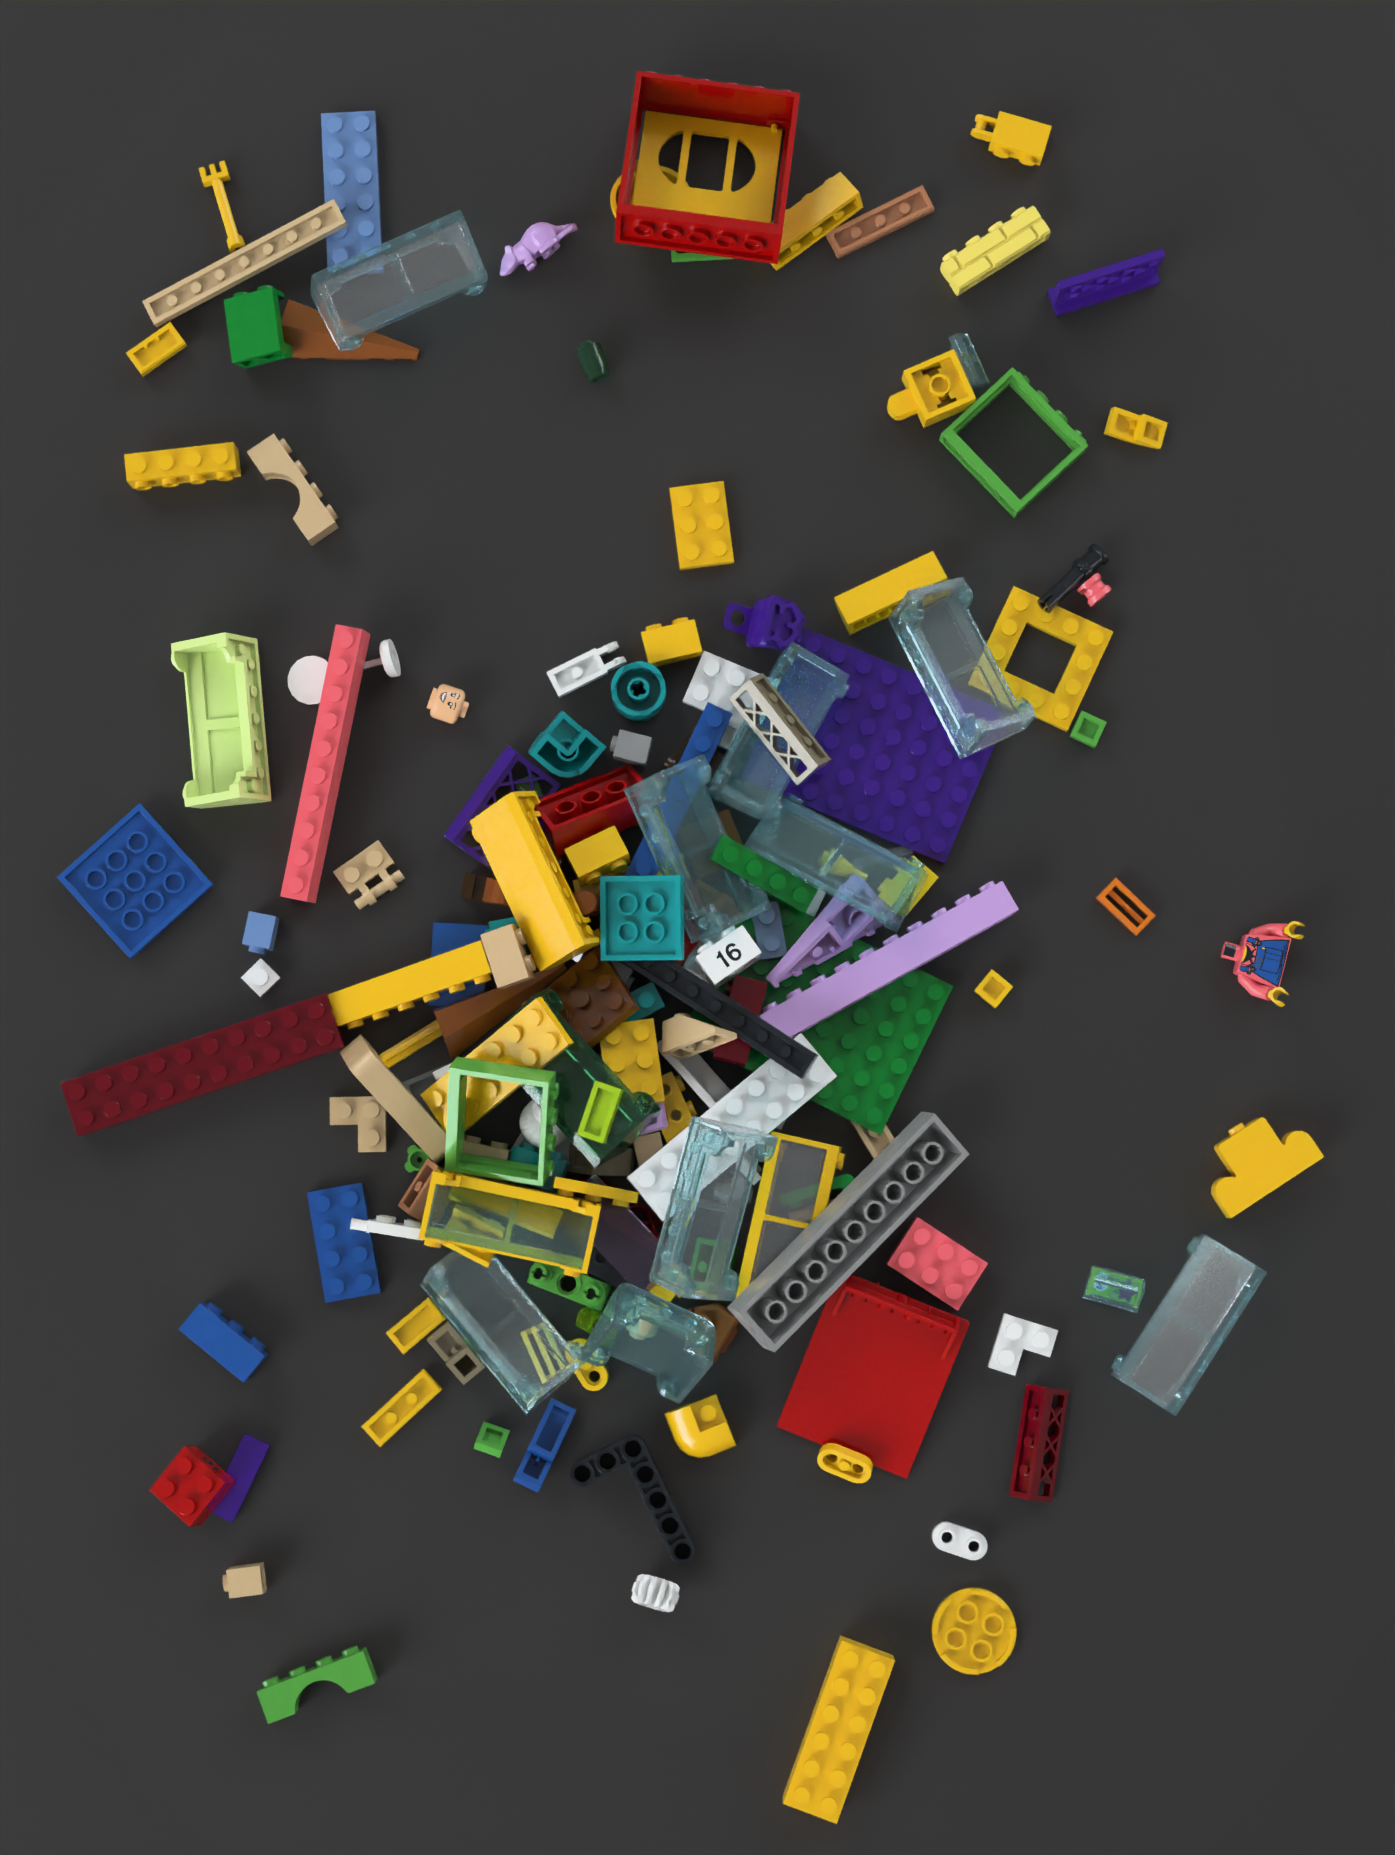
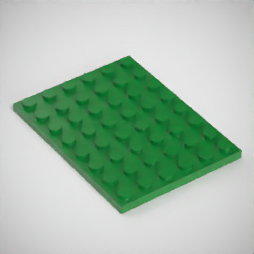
[691,889,953,1136]

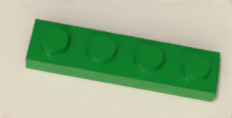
[709,834,818,914]

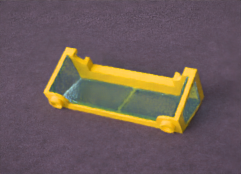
[418,1168,602,1277]

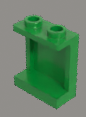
[224,285,293,369]

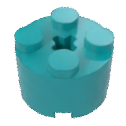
[611,661,667,721]

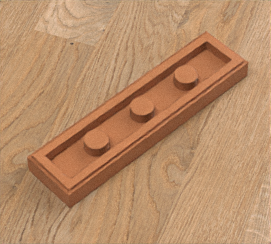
[826,185,935,259]

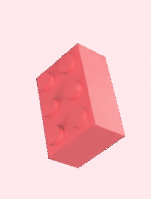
[885,1217,988,1311]

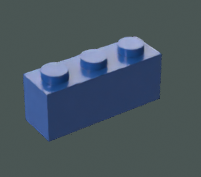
[179,1302,269,1383]

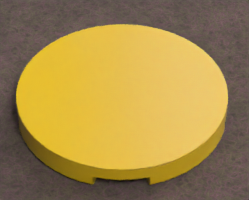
[931,1587,1017,1675]

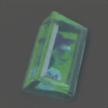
[1083,1265,1145,1313]

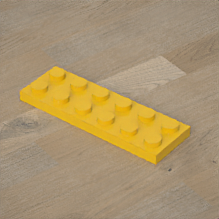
[420,997,574,1132]

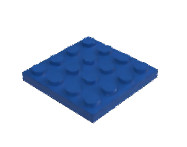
[57,803,214,959]

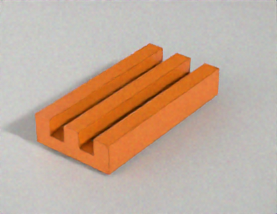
[1096,878,1156,936]

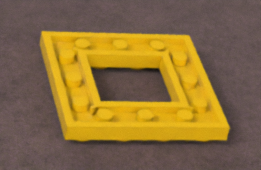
[967,586,1113,732]

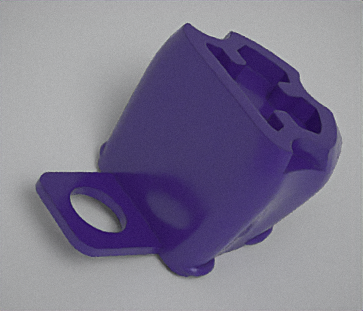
[723,595,806,651]

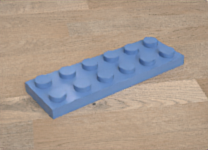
[321,111,383,275]

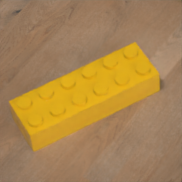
[782,1635,895,1824]

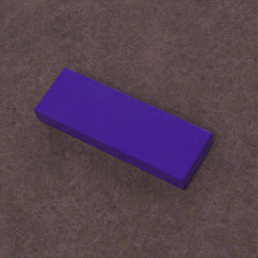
[212,1433,271,1523]

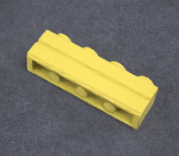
[940,206,1051,296]

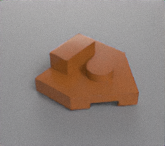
[681,1302,740,1365]

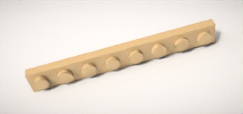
[142,199,348,327]

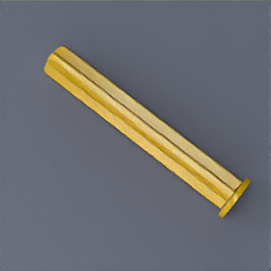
[379,1019,442,1068]

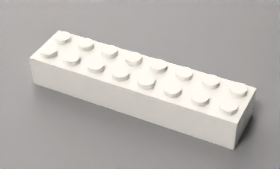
[627,1033,837,1221]

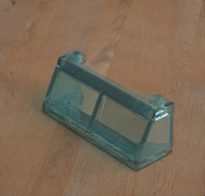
[704,642,850,823]
[624,754,772,943]
[744,794,928,933]

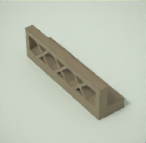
[729,673,832,785]

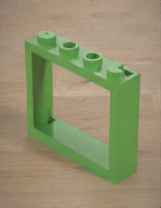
[939,367,1089,518]
[444,1057,559,1186]

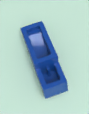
[513,1398,576,1493]

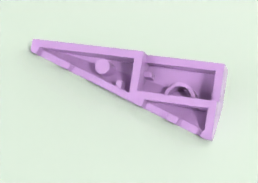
[766,875,896,988]

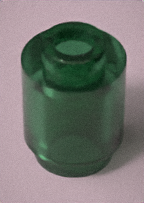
[575,339,610,383]

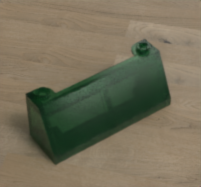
[493,987,661,1168]

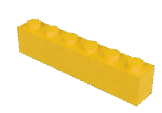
[328,940,493,1030]

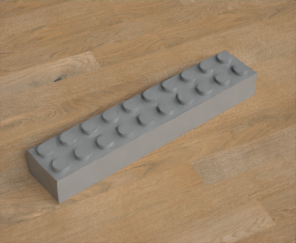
[727,1111,969,1352]

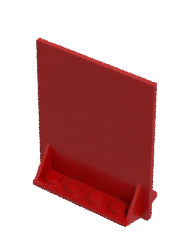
[776,1274,969,1479]

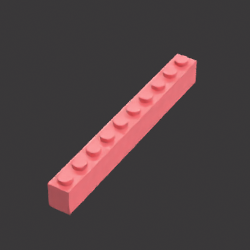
[280,624,371,904]

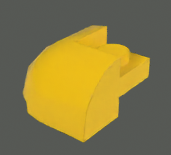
[664,1394,737,1458]

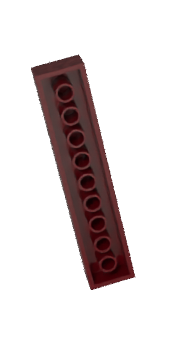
[60,993,347,1137]

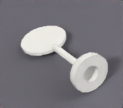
[288,639,401,705]

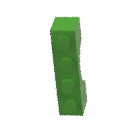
[257,1645,378,1724]

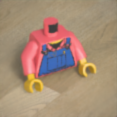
[1221,921,1305,1007]

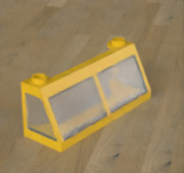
[735,1131,845,1298]

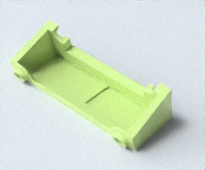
[171,632,272,809]

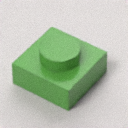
[1069,711,1107,748]
[474,1421,510,1458]

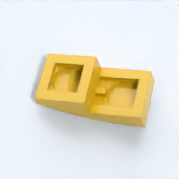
[1104,407,1168,449]

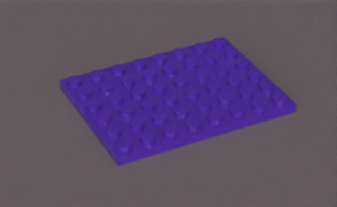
[741,628,1008,864]

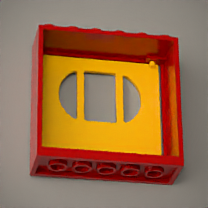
[614,71,800,264]

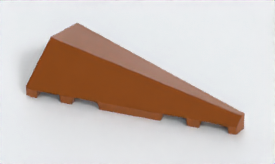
[281,299,420,361]
[433,963,566,1060]

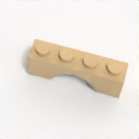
[247,433,339,546]

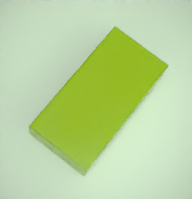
[577,1080,624,1144]

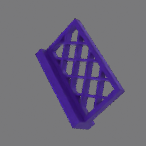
[1047,248,1165,317]
[443,746,561,871]

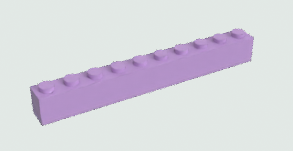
[759,881,1019,1038]

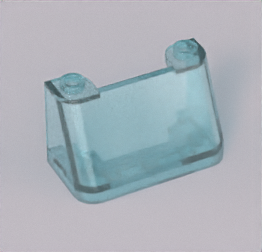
[581,1283,716,1404]

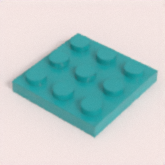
[600,875,684,961]

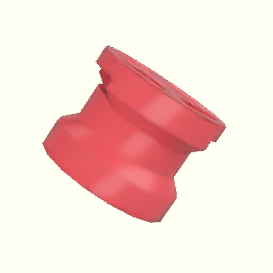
[1077,573,1112,607]

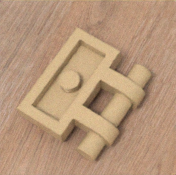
[333,840,405,910]

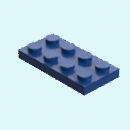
[307,1183,382,1303]

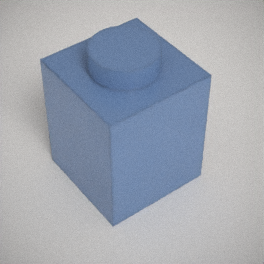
[242,911,280,955]

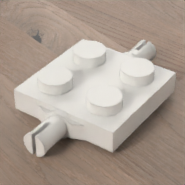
[350,1215,423,1241]

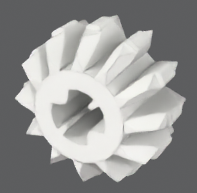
[631,1574,680,1613]

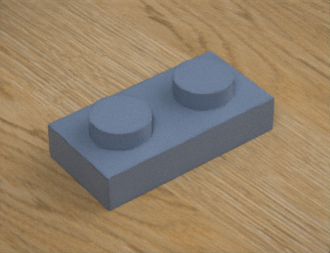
[750,901,787,961]

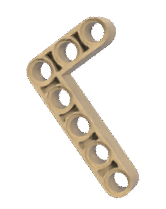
[340,1034,446,1164]

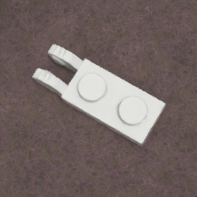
[546,641,627,698]

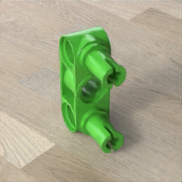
[527,1261,612,1311]

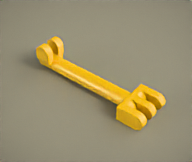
[198,160,246,253]

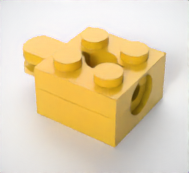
[887,349,976,428]

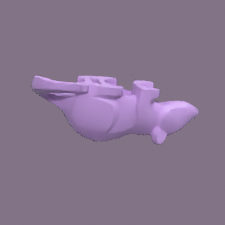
[500,222,578,276]

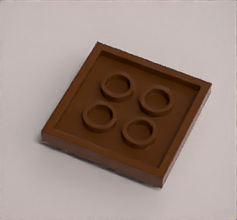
[536,946,640,1061]

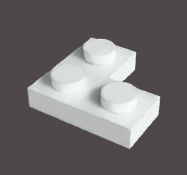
[987,1313,1058,1376]

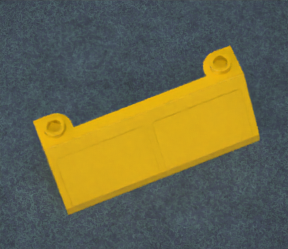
[470,791,600,972]

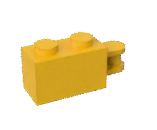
[970,111,1052,166]

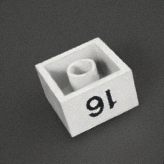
[695,925,762,989]

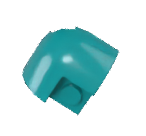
[528,711,606,778]

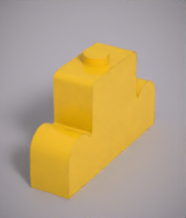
[1211,1117,1324,1218]

